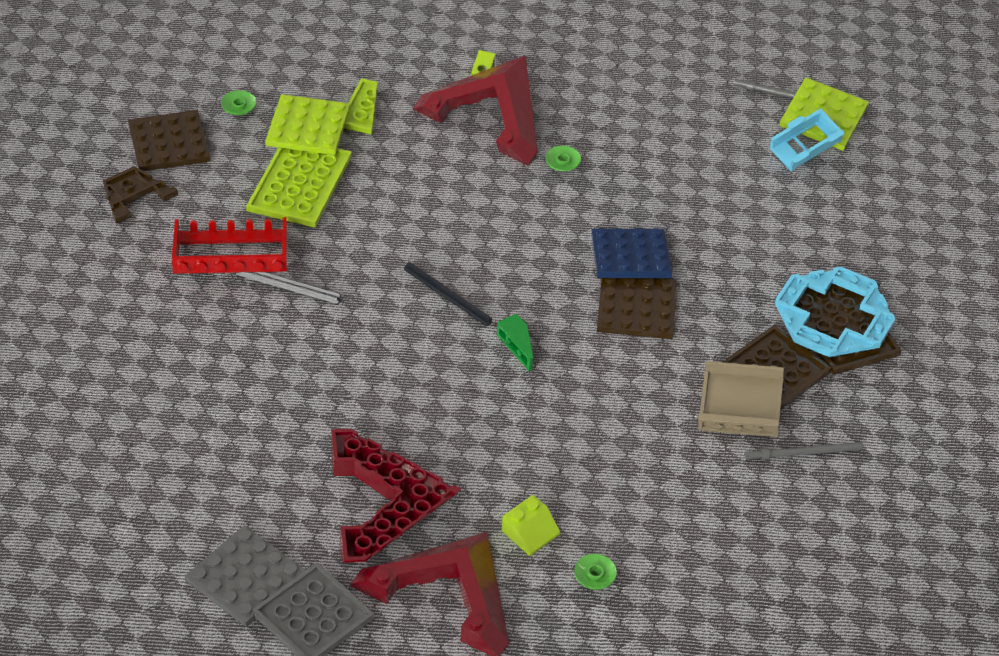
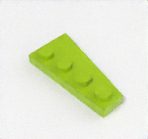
[344,78,378,135]

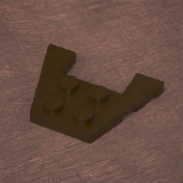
[103,166,178,224]

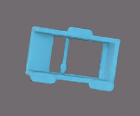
[770,109,844,172]

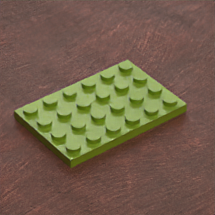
[246,147,352,228]

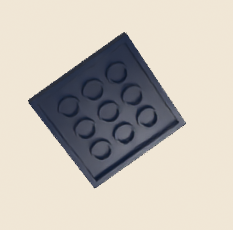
[591,228,672,278]

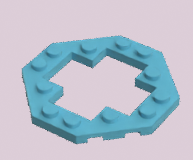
[775,267,896,357]

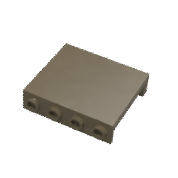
[698,361,784,437]

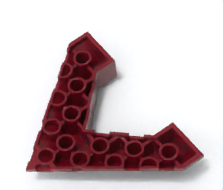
[413,55,538,166]
[331,429,461,563]
[350,532,509,656]

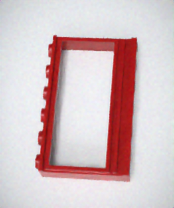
[172,217,287,274]

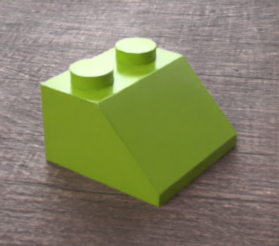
[502,495,560,556]

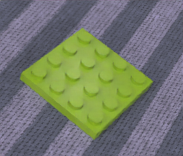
[779,77,869,151]
[265,94,350,155]

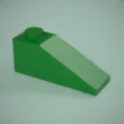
[497,313,533,371]

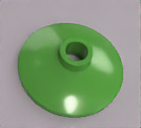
[221,90,256,115]
[545,146,581,171]
[574,554,617,590]

